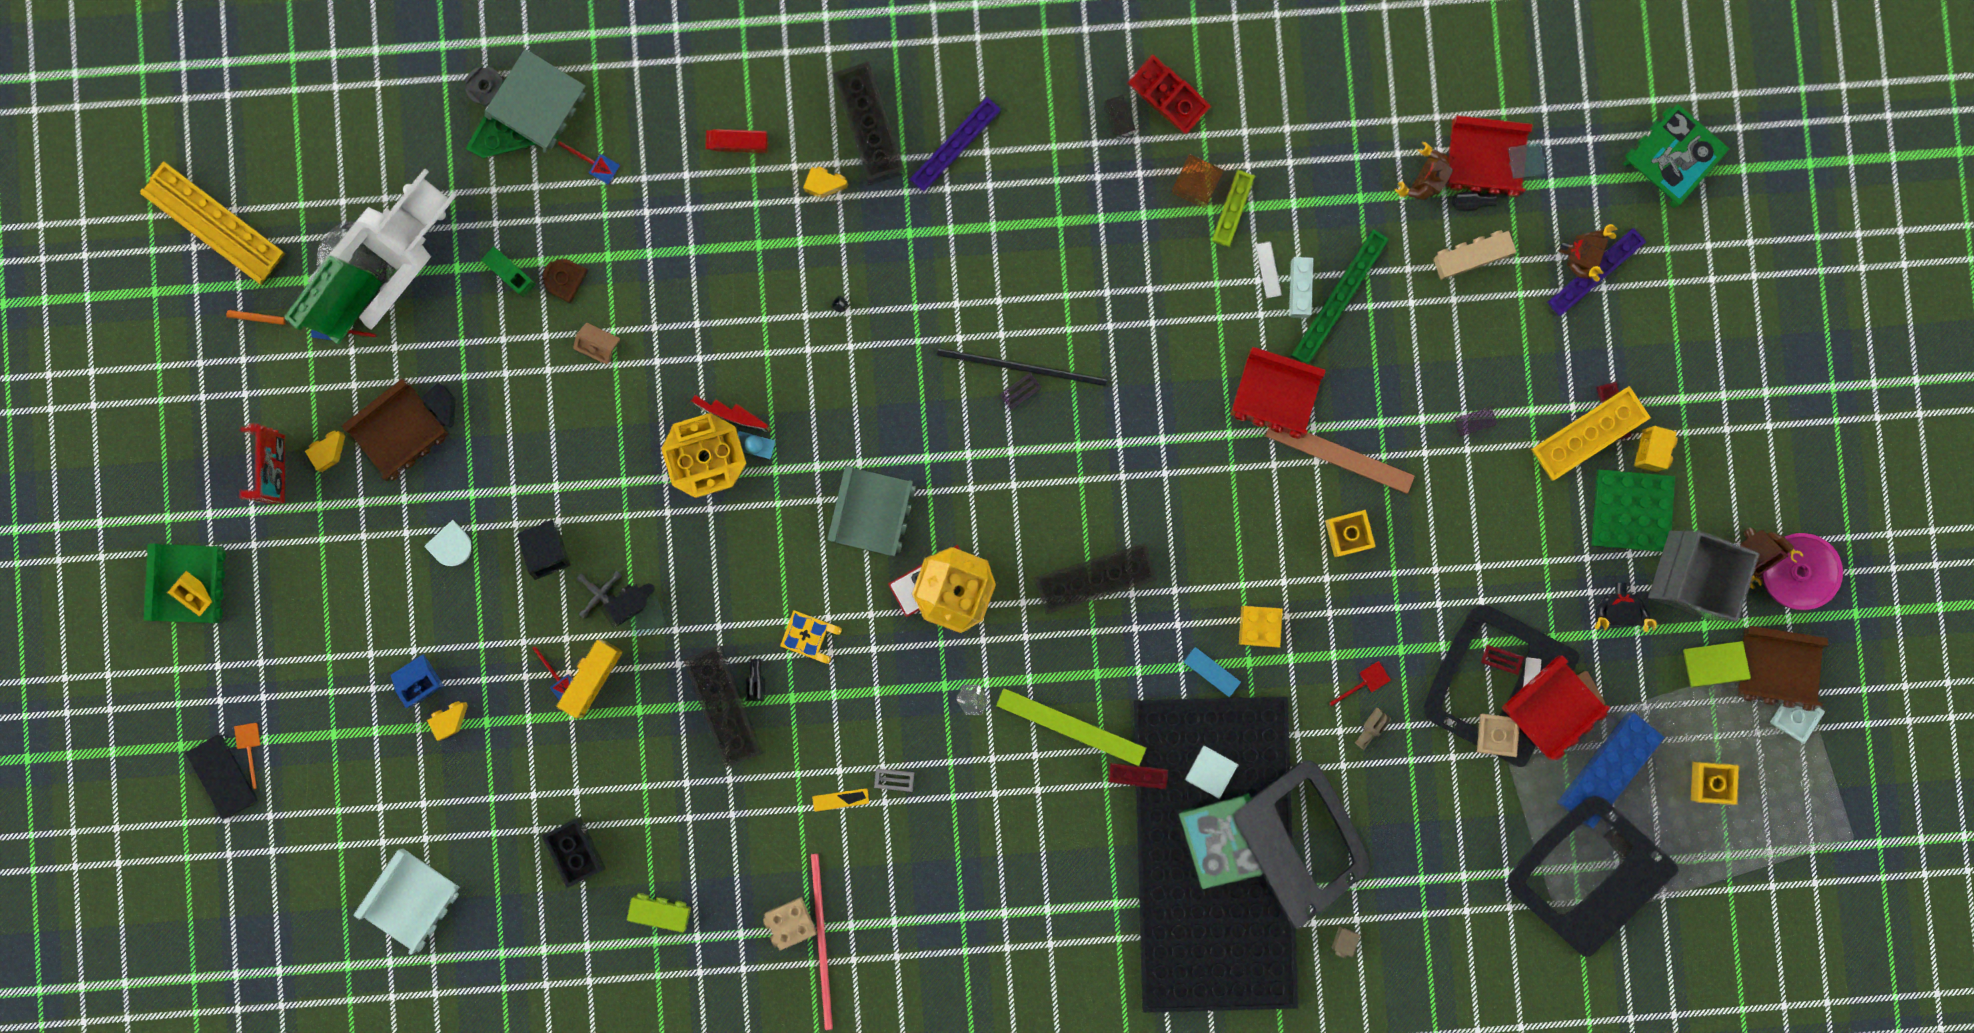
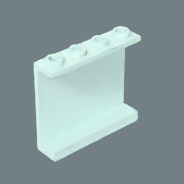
[354,848,460,954]

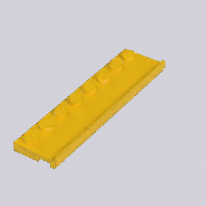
[140,161,286,285]

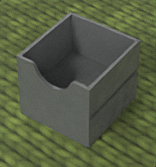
[1648,531,1759,622]

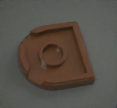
[542,259,588,304]

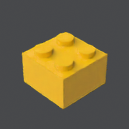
[1634,426,1678,472]
[1325,510,1376,557]
[1239,606,1282,647]
[1691,762,1739,805]

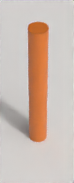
[227,310,286,325]

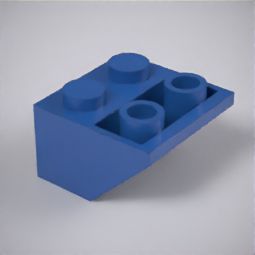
[391,654,444,708]

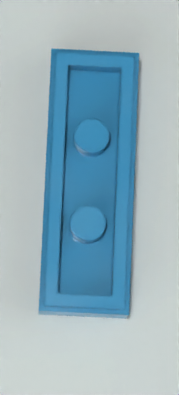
[1183,647,1241,697]

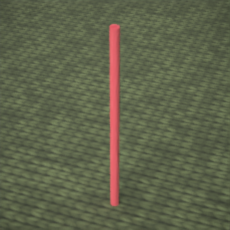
[811,854,833,1030]

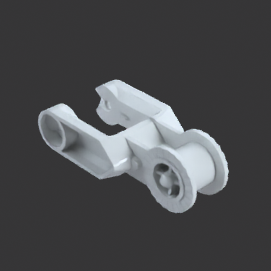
[308,169,458,330]

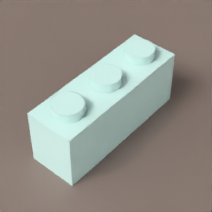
[1289,257,1313,318]

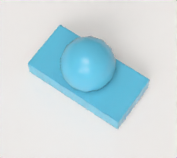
[738,431,776,460]

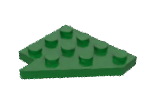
[466,83,559,159]

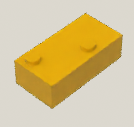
[556,639,623,719]

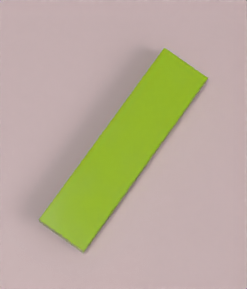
[1212,169,1255,247]

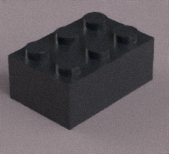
[542,816,606,888]

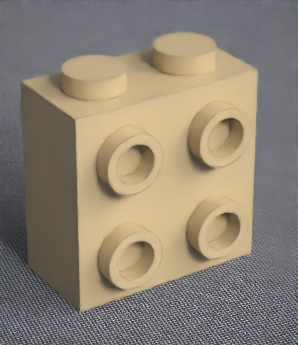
[763,897,817,950]

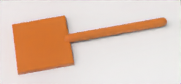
[234,723,261,789]

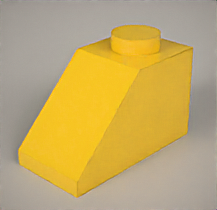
[168,571,212,617]

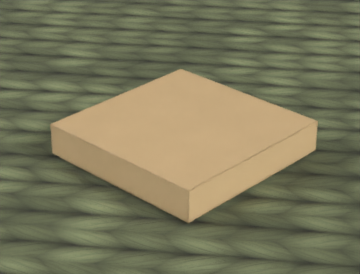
[1477,714,1519,757]

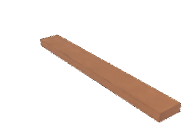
[1265,427,1415,494]

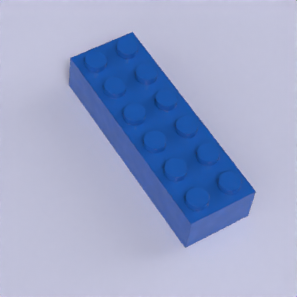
[1556,712,1665,829]

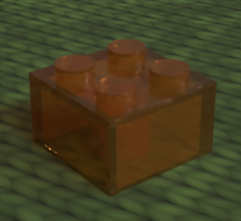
[1171,154,1223,208]

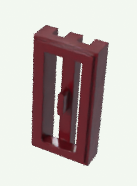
[1481,645,1524,675]

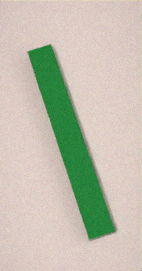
[1291,229,1389,364]

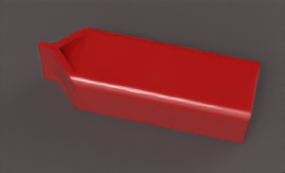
[705,129,768,153]

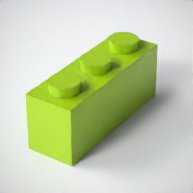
[627,893,691,932]

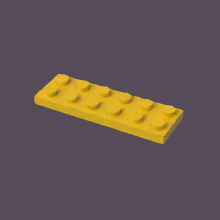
[1531,386,1651,481]

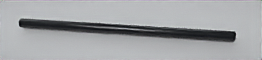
[937,348,1107,386]

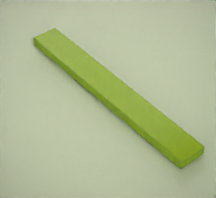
[996,688,1146,766]

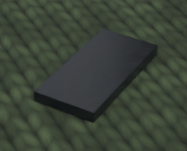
[185,733,258,820]

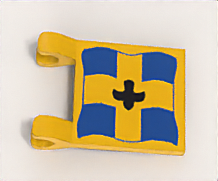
[780,610,842,664]

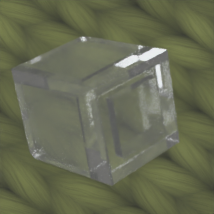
[956,685,988,715]

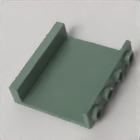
[827,465,916,557]

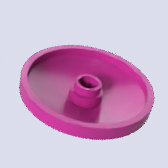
[1761,533,1843,610]

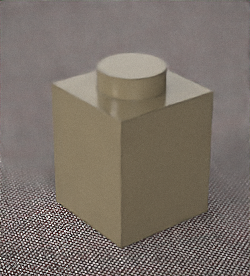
[1331,926,1361,958]

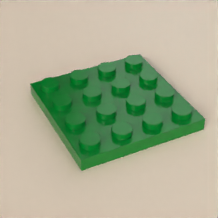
[1592,469,1675,552]

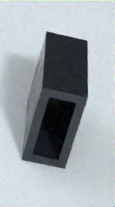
[517,520,571,580]

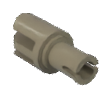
[1355,708,1391,750]

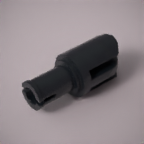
[1452,192,1497,211]
[746,659,765,702]

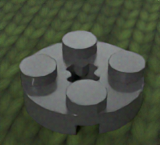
[466,67,504,107]

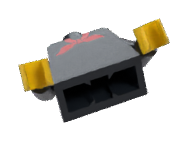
[1595,583,1657,632]

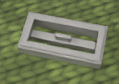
[874,768,915,792]

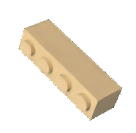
[1433,230,1516,280]

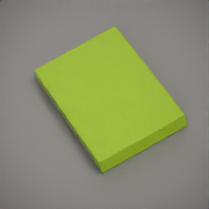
[1683,641,1751,688]

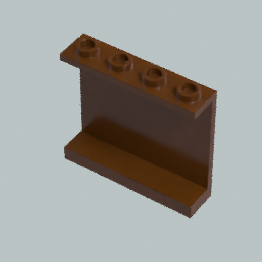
[341,379,449,481]
[1738,626,1828,711]

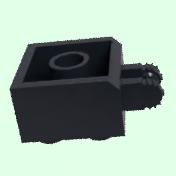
[601,583,655,629]

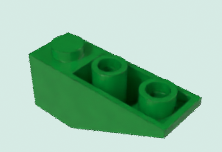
[481,246,536,298]

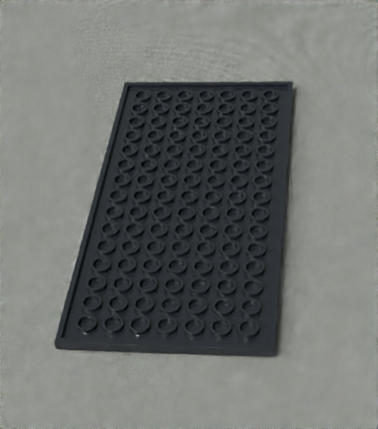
[1133,696,1298,1013]

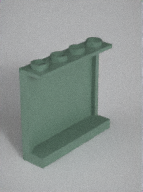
[485,49,586,153]

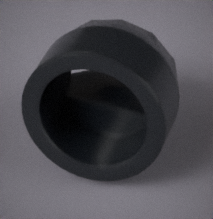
[831,296,848,313]

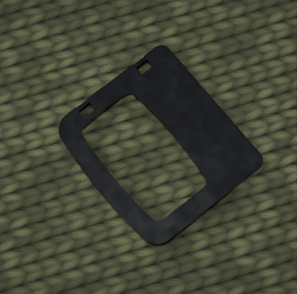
[1424,605,1579,767]
[1233,760,1369,928]
[1507,795,1679,957]

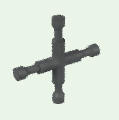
[577,571,622,619]

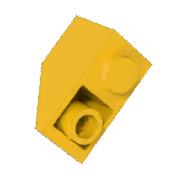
[803,166,848,198]
[305,431,345,472]
[427,701,468,741]

